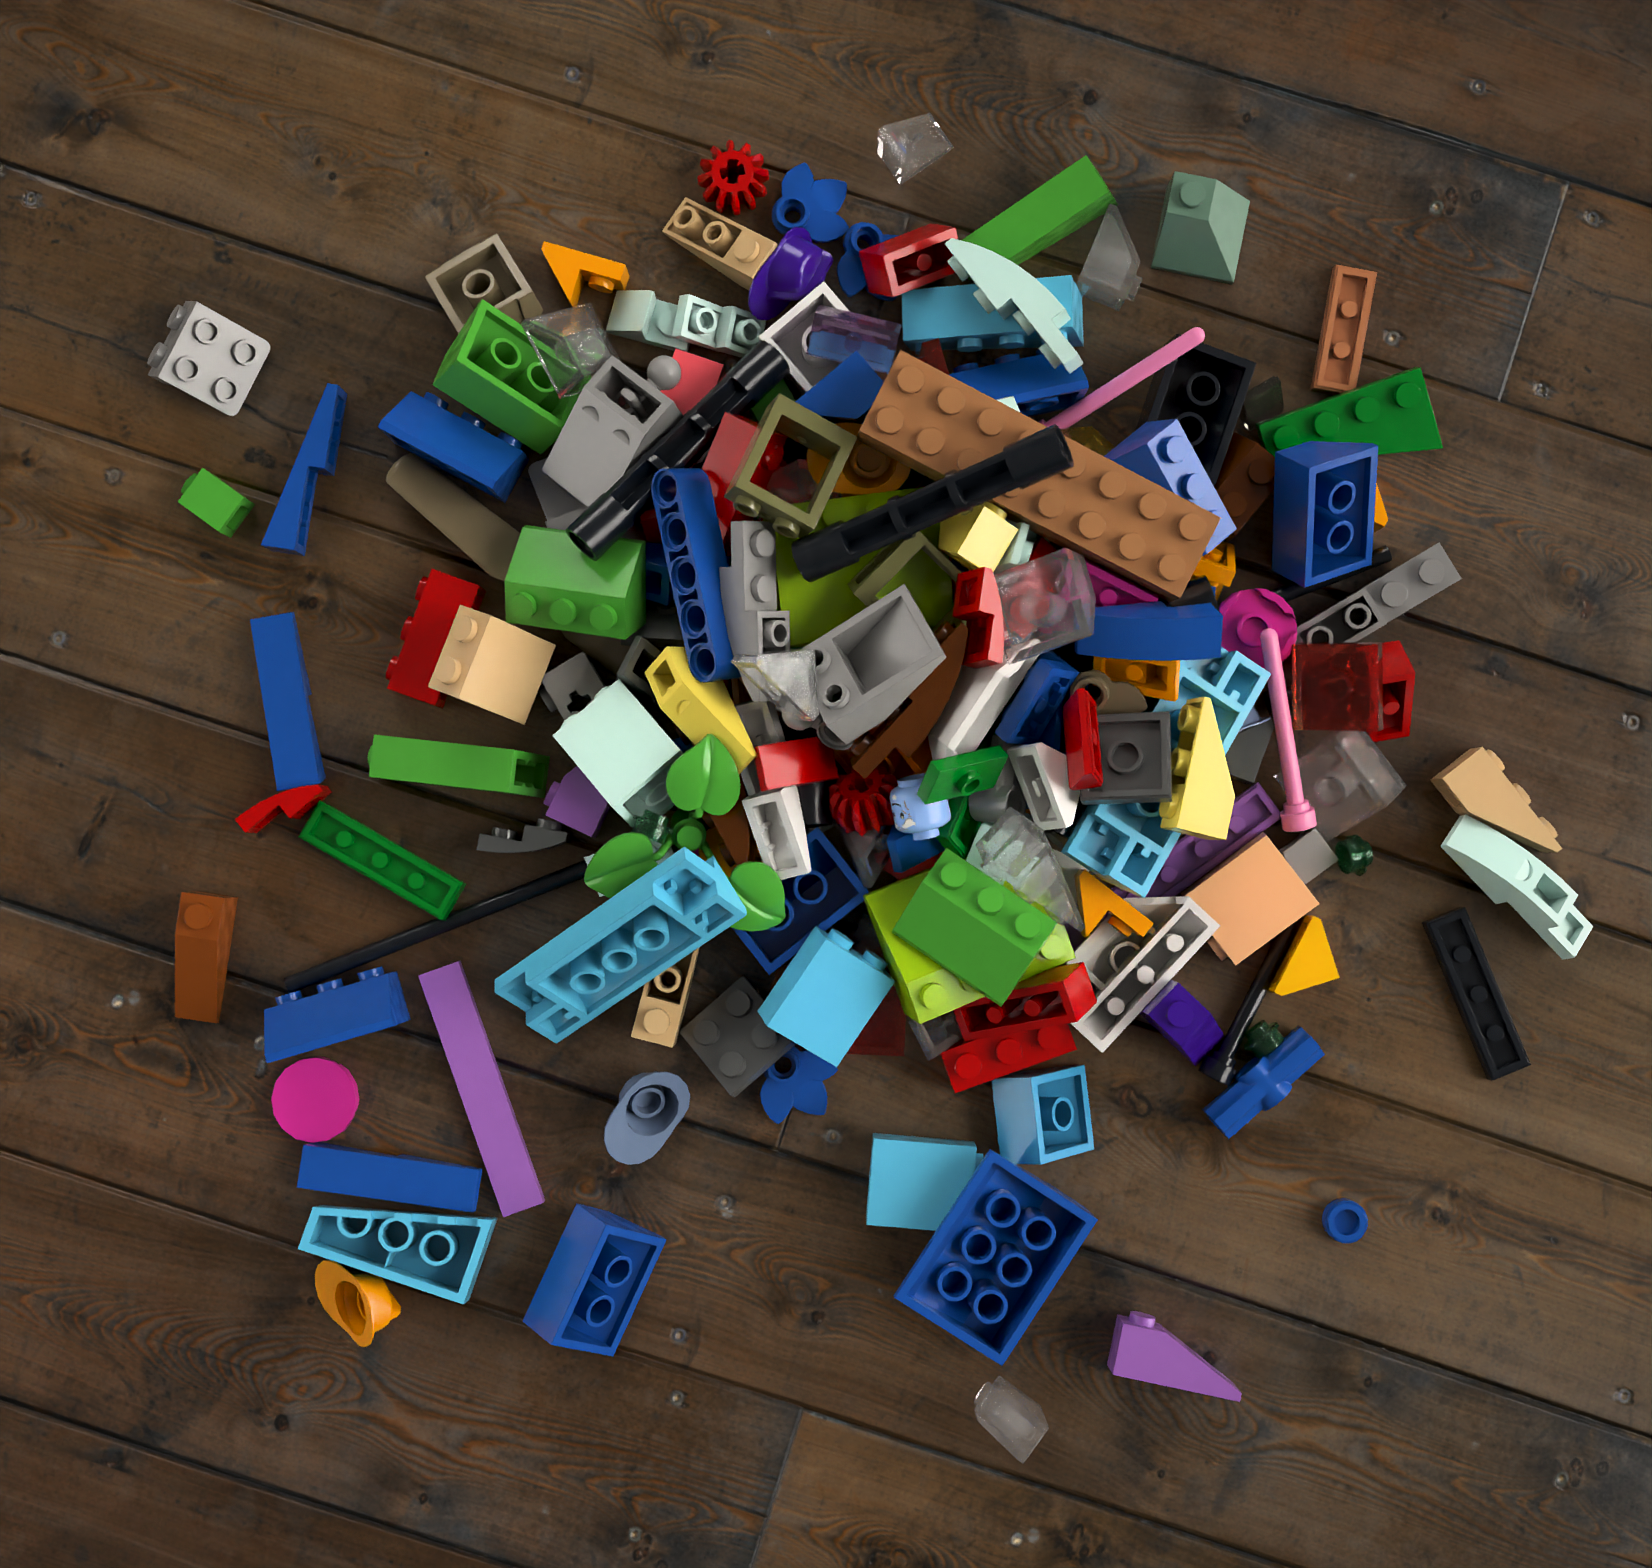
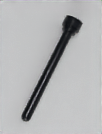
[1198,913,1307,1087]

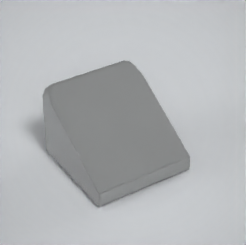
[1279,827,1339,884]

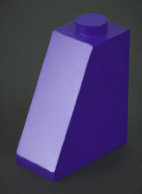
[1139,980,1225,1067]

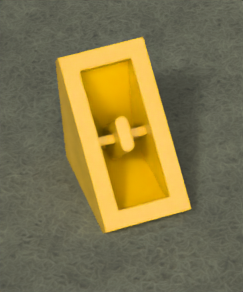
[1268,915,1340,996]

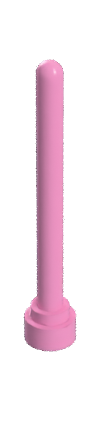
[1039,327,1205,432]
[1260,628,1317,832]

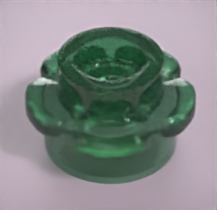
[631,809,673,845]
[1335,834,1373,876]
[1244,1020,1284,1059]

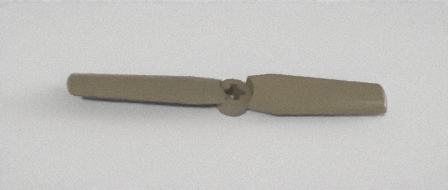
[386,453,662,711]

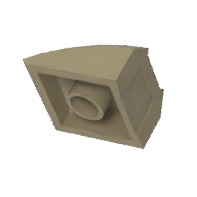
[425,233,543,334]

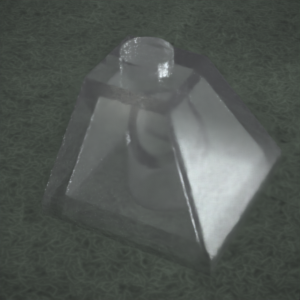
[521,302,621,399]
[994,548,1096,665]

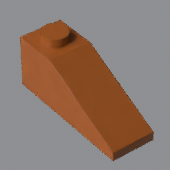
[175,891,238,1023]

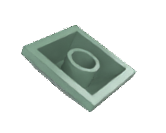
[1151,171,1250,284]

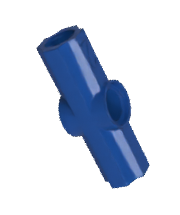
[1202,1026,1325,1139]

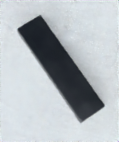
[1422,907,1531,1081]

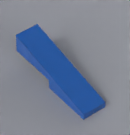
[261,383,347,556]
[250,611,326,791]
[297,1142,482,1212]

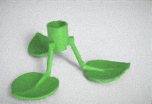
[584,734,786,932]

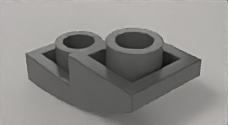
[476,818,572,853]

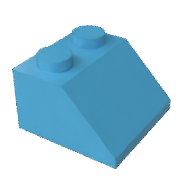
[991,1065,1094,1165]

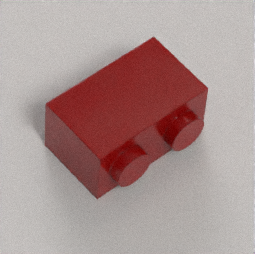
[859,223,958,297]

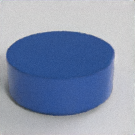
[1322,1198,1368,1243]

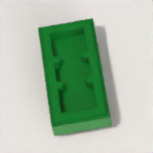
[917,745,1009,805]

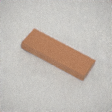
[1310,265,1377,395]

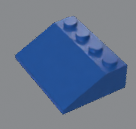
[893,1149,1098,1366]

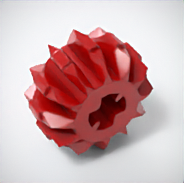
[697,139,769,216]
[829,766,898,837]

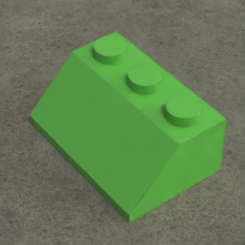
[432,299,589,455]
[504,525,646,640]
[892,848,1057,1007]

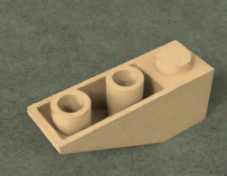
[662,197,778,290]
[1430,747,1563,853]
[631,947,700,1048]

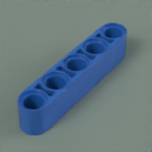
[651,468,741,682]

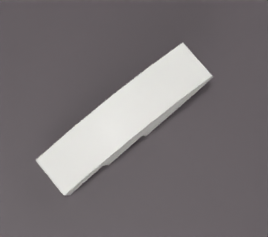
[734,700,811,880]

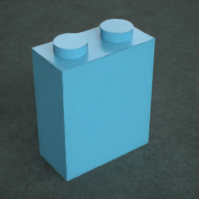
[757,926,895,1067]
[866,1133,984,1231]

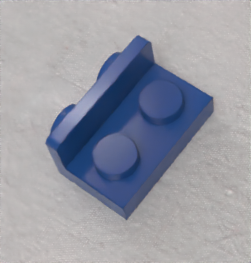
[995,650,1079,745]

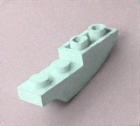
[945,238,1083,374]
[1441,814,1593,960]

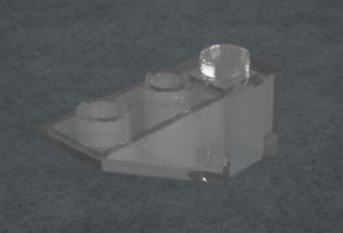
[976,807,1085,932]

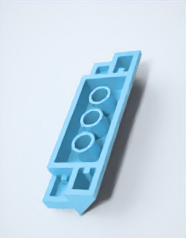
[1061,647,1271,898]
[495,846,747,1044]

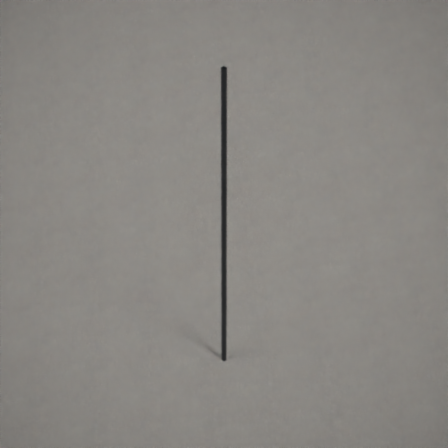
[284,545,1392,993]

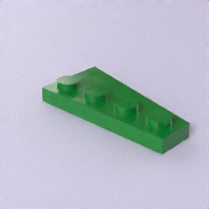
[1255,367,1443,457]

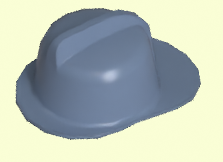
[604,1071,690,1165]

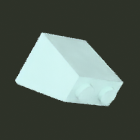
[552,679,683,833]

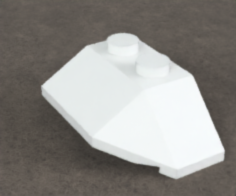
[928,640,1045,760]
[1066,896,1220,1053]

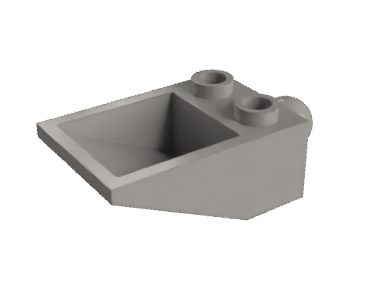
[542,355,683,508]
[782,584,946,745]

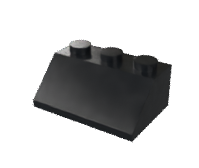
[1135,334,1257,485]

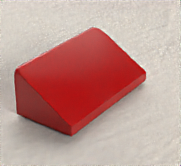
[1063,688,1103,790]

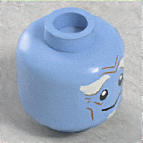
[889,773,951,840]

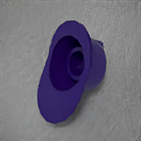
[748,227,833,320]

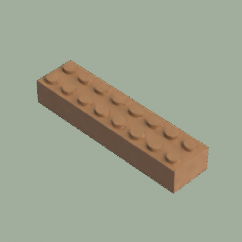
[857,350,1221,602]

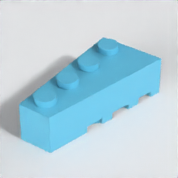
[902,275,1084,356]
[298,1205,498,1304]

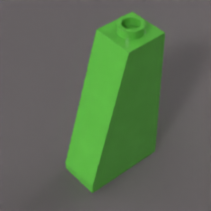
[961,155,1118,280]
[368,735,550,798]

